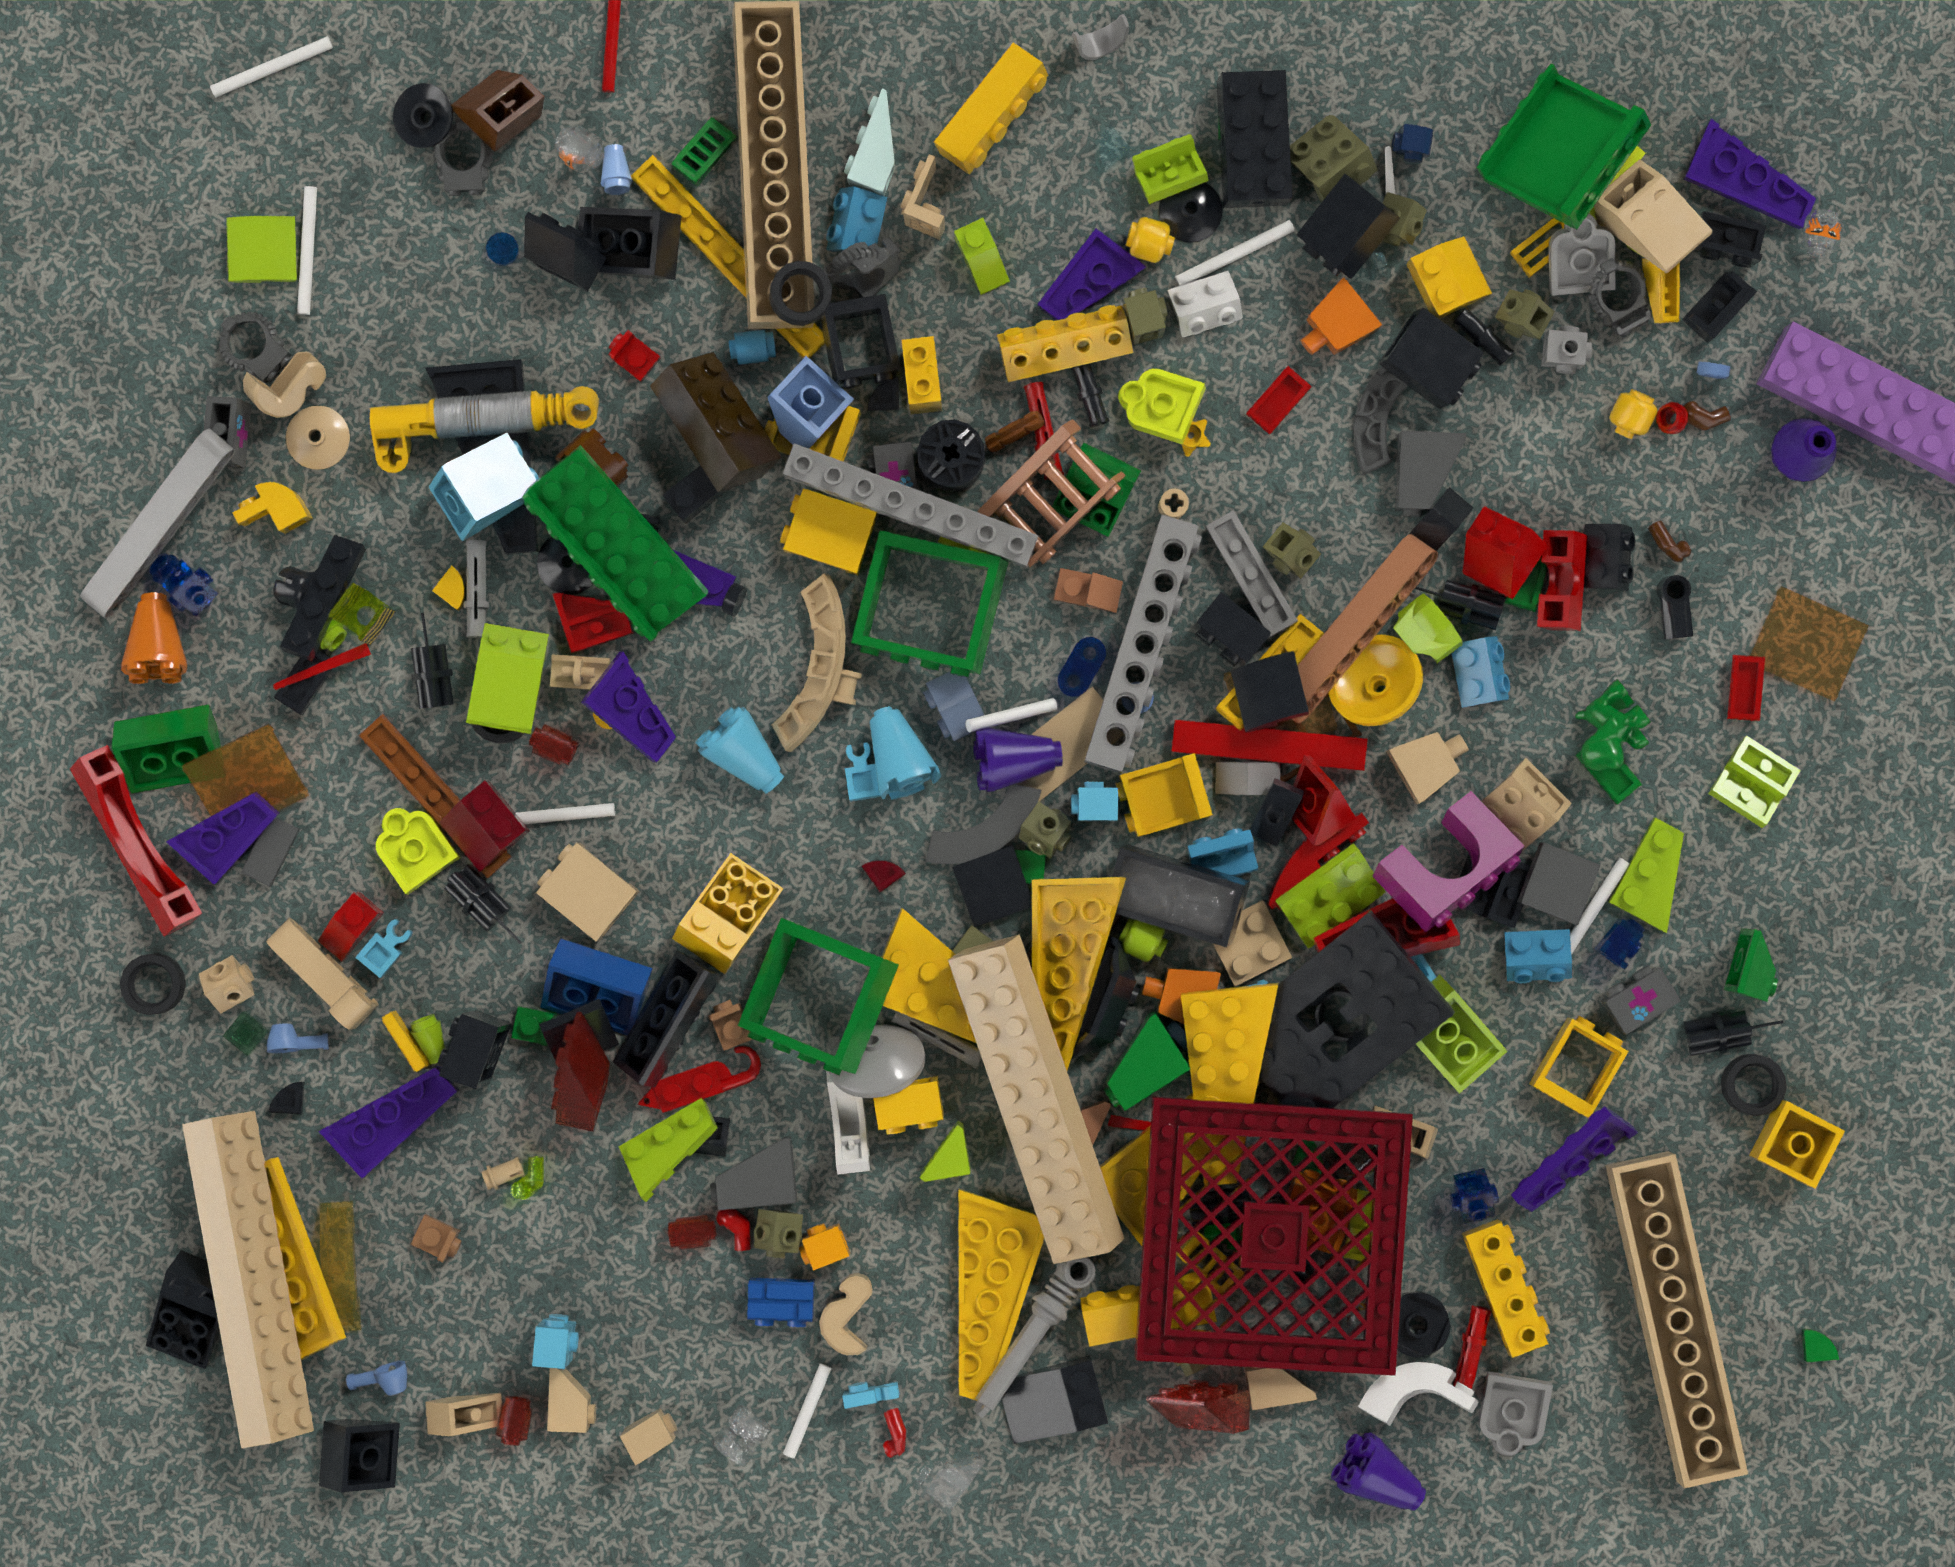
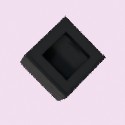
[694,1116,730,1157]

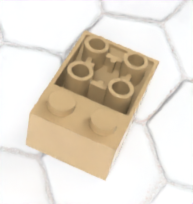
[1594,159,1712,273]

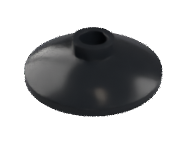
[393,83,453,148]
[1159,182,1223,243]
[537,537,593,595]

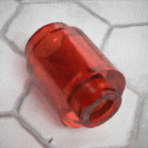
[529,724,579,766]
[668,1215,717,1250]
[495,1396,533,1446]

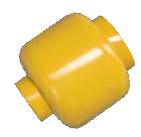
[1125,217,1175,263]
[1609,389,1658,439]

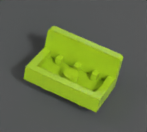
[1132,134,1209,204]

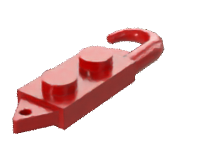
[638,1046,761,1113]

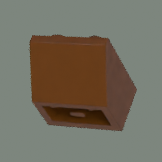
[451,70,545,152]

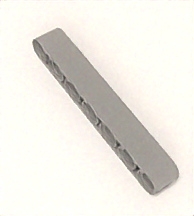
[80,428,235,619]

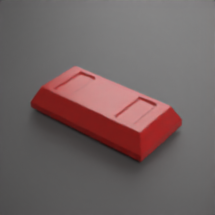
[1246,366,1312,435]
[1727,655,1765,721]

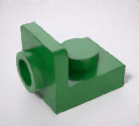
[511,1006,557,1046]

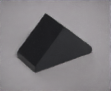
[1408,487,1473,551]

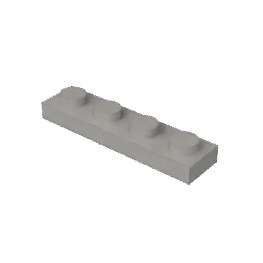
[1206,510,1298,638]

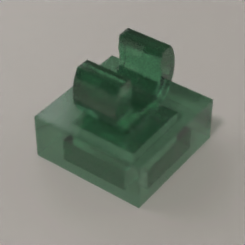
[223,1011,270,1056]

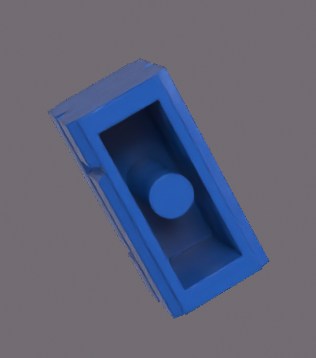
[747,1278,815,1327]

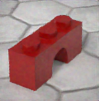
[1537,530,1587,631]

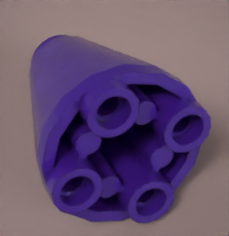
[1771,418,1837,482]
[973,728,1063,792]
[1331,1432,1426,1511]

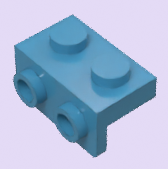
[826,186,887,252]
[1451,636,1510,708]
[1188,828,1258,876]
[1504,929,1572,983]

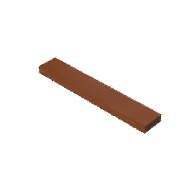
[358,714,512,878]

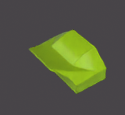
[1393,593,1463,663]

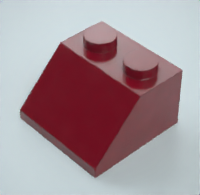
[439,780,530,872]

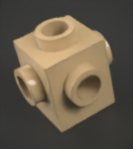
[199,955,254,1014]

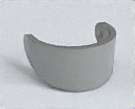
[1072,14,1129,60]

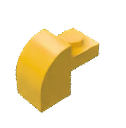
[232,482,313,534]

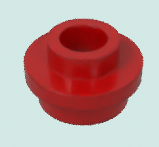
[1656,402,1688,435]

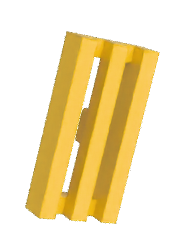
[1510,218,1565,278]
[382,1010,430,1072]

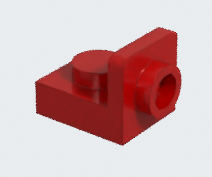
[608,330,661,383]

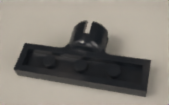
[273,535,366,661]

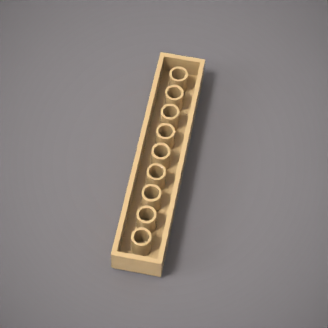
[732,1,815,329]
[948,934,1125,1264]
[182,1111,314,1448]
[1605,1151,1748,1488]

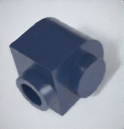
[1391,124,1434,163]

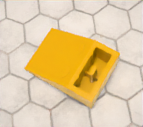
[672,853,784,974]

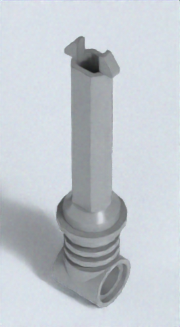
[973,1257,1095,1418]

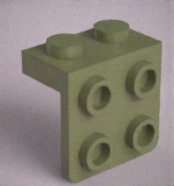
[1290,115,1378,203]

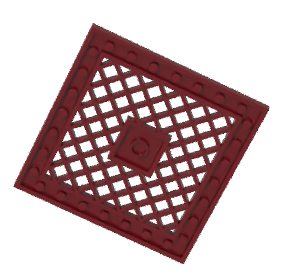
[1135,1097,1413,1376]

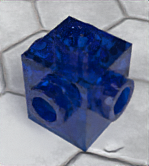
[159,559,219,617]
[1450,1168,1499,1224]

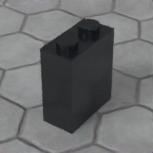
[1296,174,1400,279]
[1378,307,1484,409]

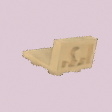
[900,154,945,240]
[1481,758,1572,851]

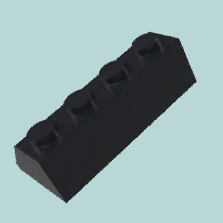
[613,950,720,1087]

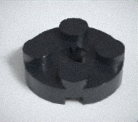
[1397,1291,1451,1358]

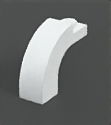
[826,1071,870,1174]
[1358,1362,1479,1426]

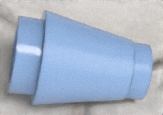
[601,144,633,195]

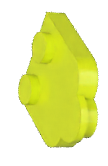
[1118,369,1206,445]
[376,808,461,895]

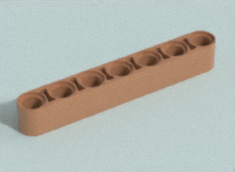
[1292,534,1438,724]

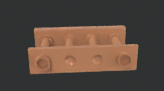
[978,419,1125,567]

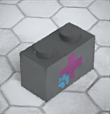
[204,396,252,468]
[868,441,917,489]
[1601,965,1681,1035]

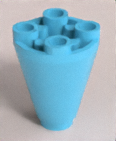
[695,707,784,794]

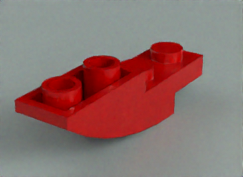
[1267,812,1369,911]

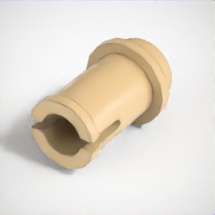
[482,1157,525,1190]

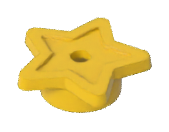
[1182,419,1211,457]

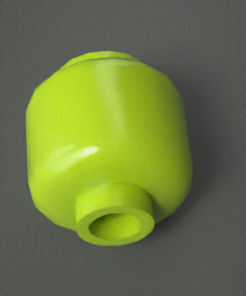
[1118,918,1169,962]

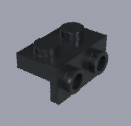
[1693,211,1766,268]
[1584,524,1636,591]

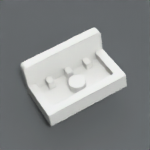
[1168,271,1243,337]

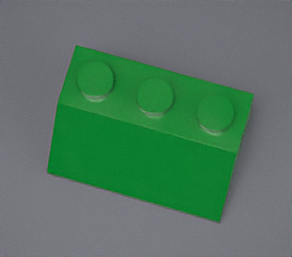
[112,704,226,794]

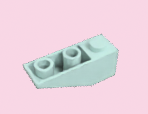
[844,89,895,196]

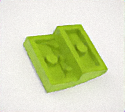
[226,216,297,283]
[1708,735,1801,828]

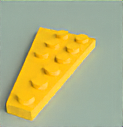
[1032,877,1126,1071]
[264,1157,346,1360]

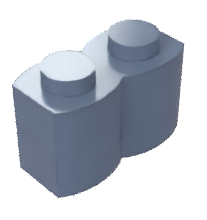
[923,672,984,742]

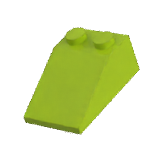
[466,623,549,734]
[1415,974,1508,1094]

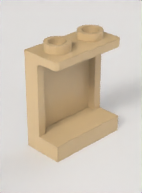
[536,843,640,942]

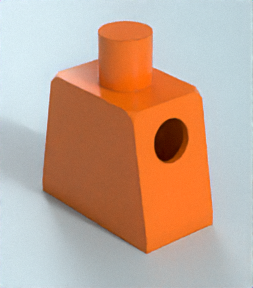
[1300,278,1382,355]
[1141,968,1221,1024]

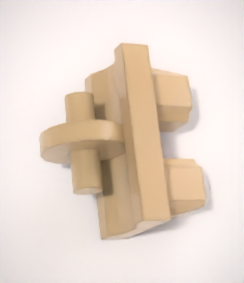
[550,654,611,690]

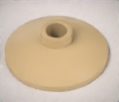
[286,406,350,470]

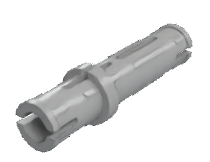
[463,540,489,638]
[891,1011,982,1069]

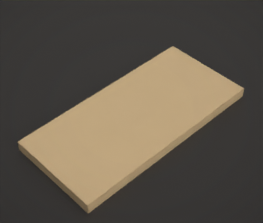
[1017,686,1124,802]

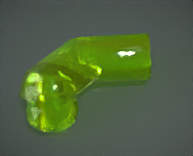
[510,1156,544,1200]

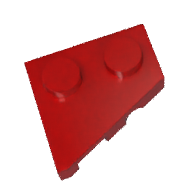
[552,593,634,653]

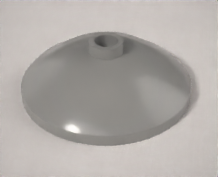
[829,1024,925,1098]

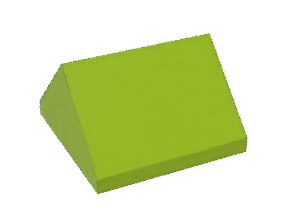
[920,1121,971,1182]

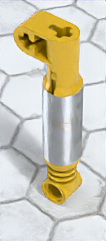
[370,386,599,473]

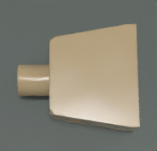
[1386,732,1469,804]

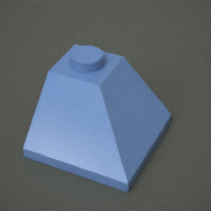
[767,356,854,449]

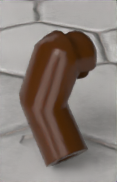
[1684,401,1731,431]
[1648,521,1691,562]

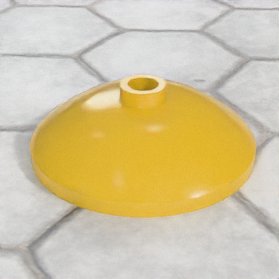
[1328,634,1423,726]

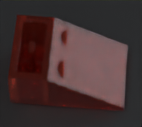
[551,1012,610,1132]
[1146,1380,1250,1434]

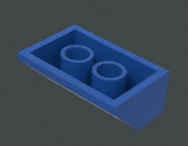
[540,939,653,1036]

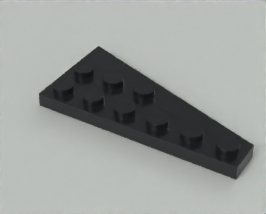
[425,359,539,555]

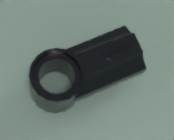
[1657,575,1693,639]

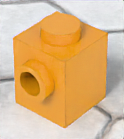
[799,1223,851,1271]

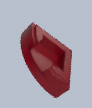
[861,861,906,892]

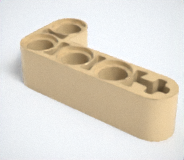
[266,918,379,1030]

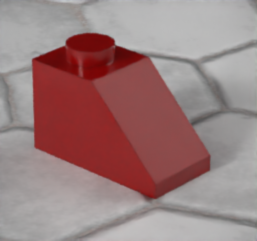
[318,892,384,962]

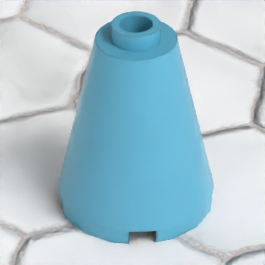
[870,706,941,800]

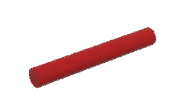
[602,0,621,93]

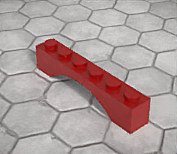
[70,745,202,937]

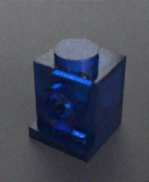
[1594,918,1645,970]

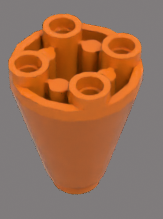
[121,592,187,684]

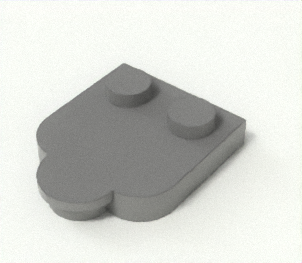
[1549,213,1616,296]
[1478,1371,1553,1456]

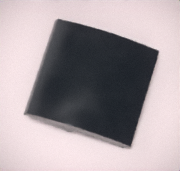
[1231,651,1309,733]
[1459,854,1531,929]

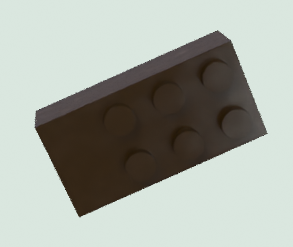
[650,352,782,492]

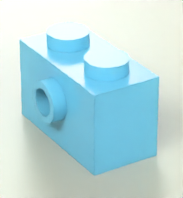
[1071,782,1118,821]
[532,1314,579,1369]

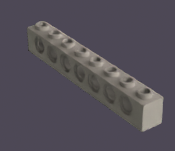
[783,443,1038,569]
[1084,514,1202,774]

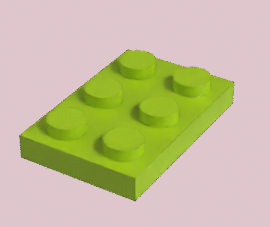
[1275,843,1386,949]

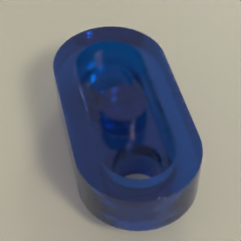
[1058,637,1106,697]

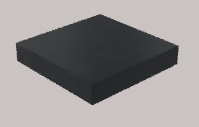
[952,845,1032,927]
[539,999,619,1070]

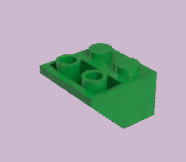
[1052,443,1141,537]

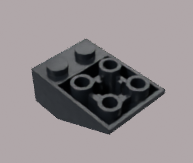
[146,1250,220,1369]

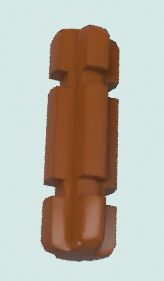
[985,411,1044,452]

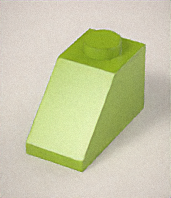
[954,218,1010,295]

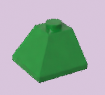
[1724,928,1778,1002]

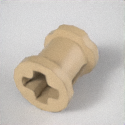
[1158,488,1189,519]
[832,669,862,705]

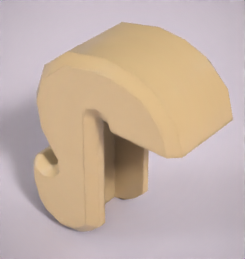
[243,352,326,418]
[819,1273,873,1355]

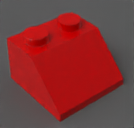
[1463,506,1548,600]

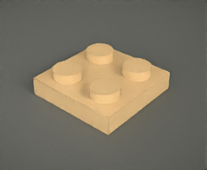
[1212,900,1292,987]

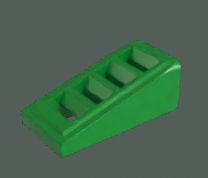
[671,117,737,187]

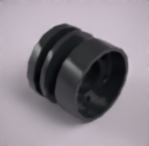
[917,419,985,493]

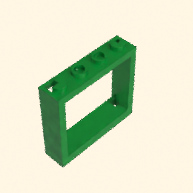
[851,530,1009,678]
[737,918,899,1076]

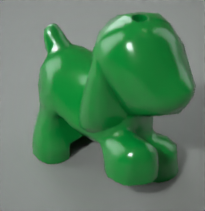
[1575,679,1651,771]

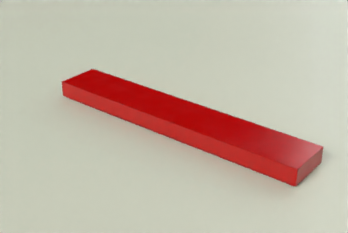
[1171,720,1368,771]

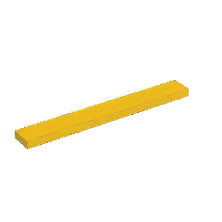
[631,155,825,359]

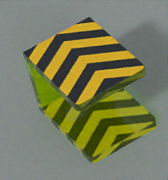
[328,583,396,645]

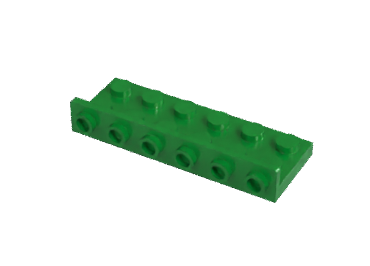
[522,445,708,642]

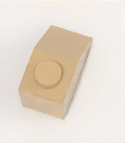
[1244,1367,1317,1410]
[547,1368,596,1433]
[425,1393,503,1436]
[620,1408,677,1465]

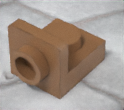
[708,1000,752,1051]
[411,1214,462,1263]

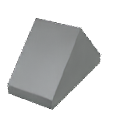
[1215,762,1280,795]

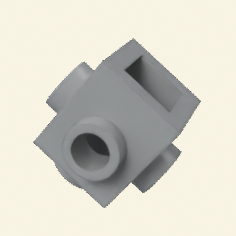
[1541,326,1592,374]

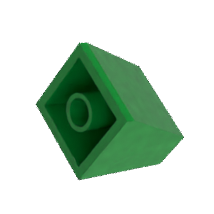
[1104,1011,1191,1111]

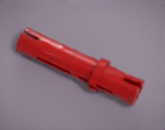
[1023,382,1064,480]
[1453,1305,1492,1389]

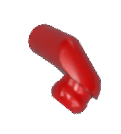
[716,1209,751,1251]
[883,1408,906,1458]

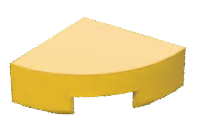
[432,565,465,611]

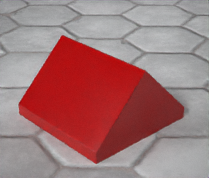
[1292,755,1356,845]

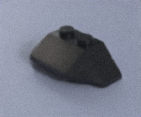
[1071,937,1139,1060]

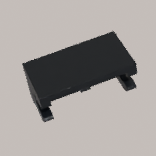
[1682,271,1757,343]

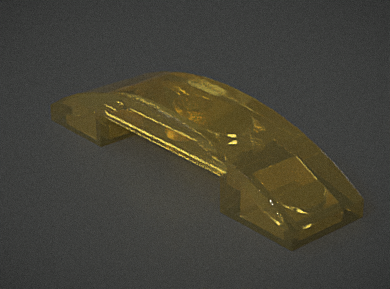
[320,1201,362,1331]

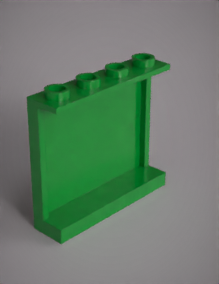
[1476,63,1651,230]

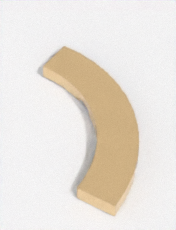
[771,573,846,752]

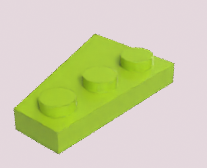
[1608,818,1684,933]
[618,1098,717,1202]

